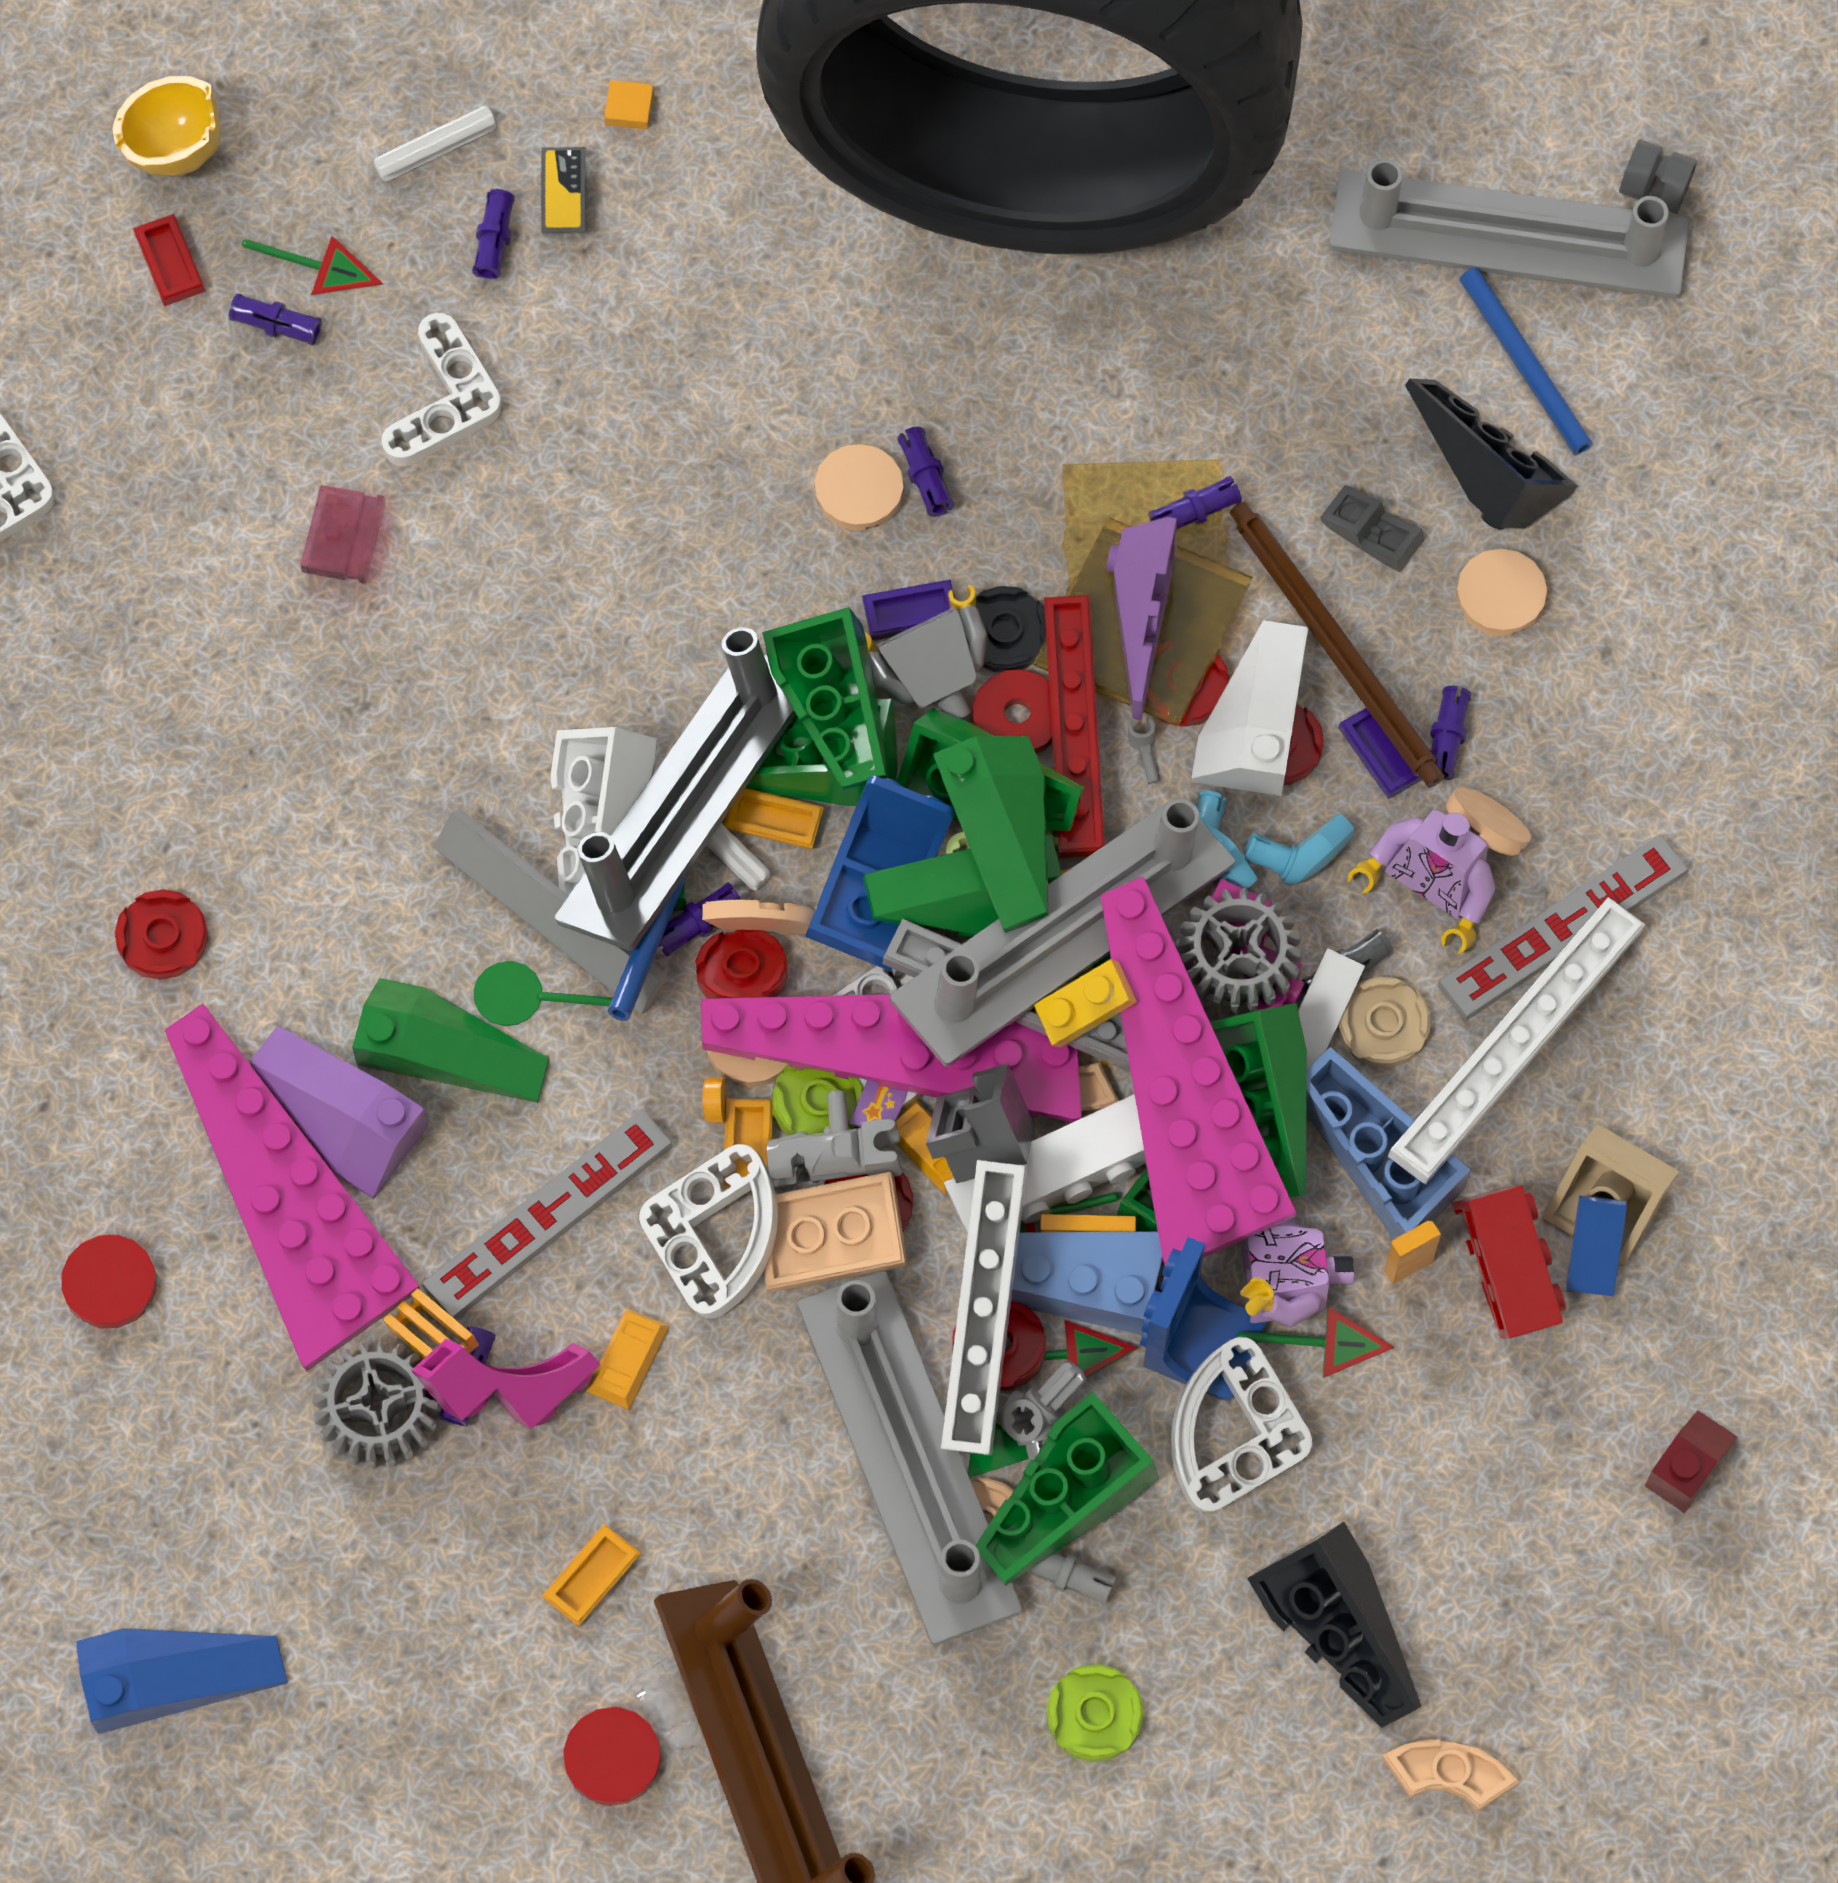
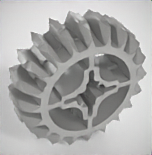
[1176,888,1303,1013]
[312,1339,442,1469]

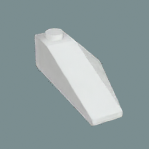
[1191,620,1308,796]
[551,727,657,896]

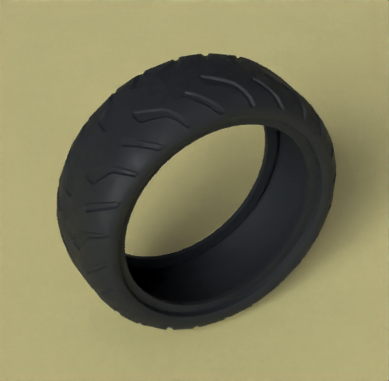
[756,0,1303,254]

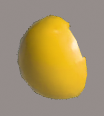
[113,76,220,177]

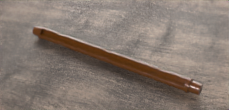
[1230,502,1444,788]

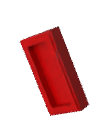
[133,214,206,307]

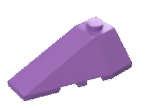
[1107,517,1177,721]
[250,1026,428,1199]

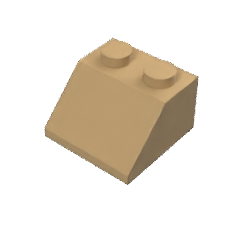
[1542,1124,1679,1265]

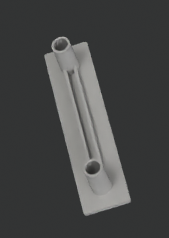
[1329,159,1689,299]
[890,796,1235,1067]
[798,1271,1022,1646]

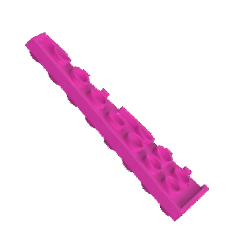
[1100,876,1297,1265]
[700,994,1082,1125]
[165,1003,421,1372]

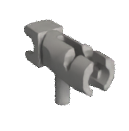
[767,1090,903,1187]

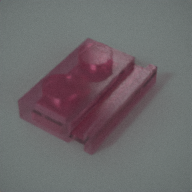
[300,485,386,584]

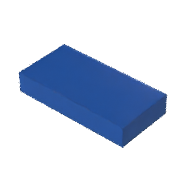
[1566,1195,1627,1297]

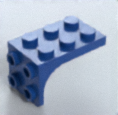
[805,776,955,971]
[1140,1237,1265,1401]

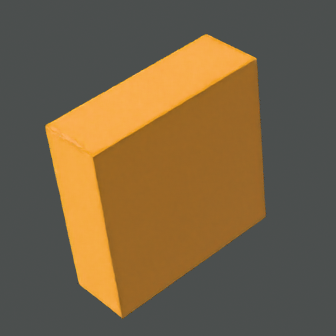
[604,80,654,130]

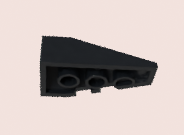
[1405,378,1577,530]
[1247,1522,1422,1728]

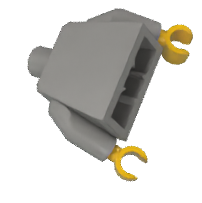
[865,585,987,719]

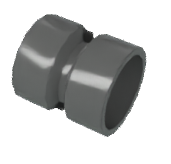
[1619,139,1697,214]

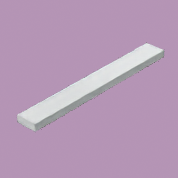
[1388,897,1645,1185]

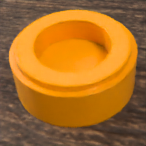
[702,1077,728,1124]

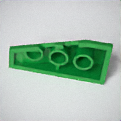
[762,607,888,790]
[746,699,898,806]
[897,708,1084,831]
[933,736,1049,933]
[863,834,1062,938]
[352,978,549,1103]
[1210,1003,1307,1198]
[975,1391,1159,1586]

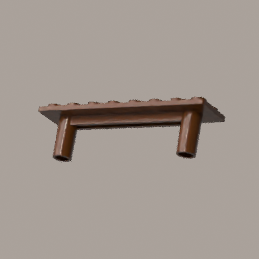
[654,1579,875,1883]

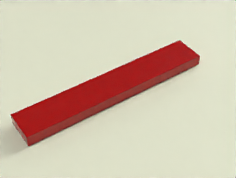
[1044,595,1105,858]

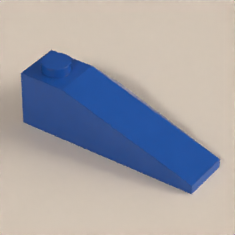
[76,1629,288,1734]

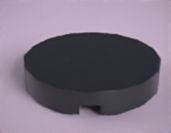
[976,586,1047,672]

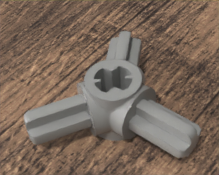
[996,1361,1086,1461]

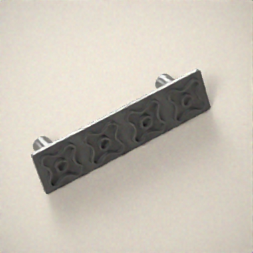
[555,627,796,951]

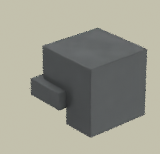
[926,1063,1035,1184]

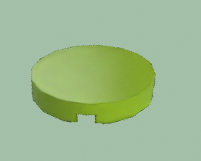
[771,1064,863,1135]
[1046,1664,1144,1763]

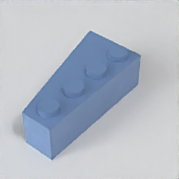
[1306,1047,1471,1240]
[961,1232,1163,1335]

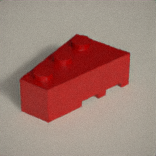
[1451,1185,1566,1339]

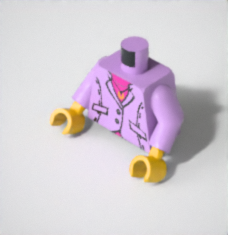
[1347,810,1495,955]
[1240,1220,1354,1327]

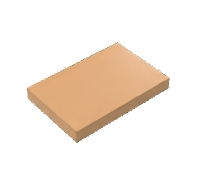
[764,1172,908,1292]

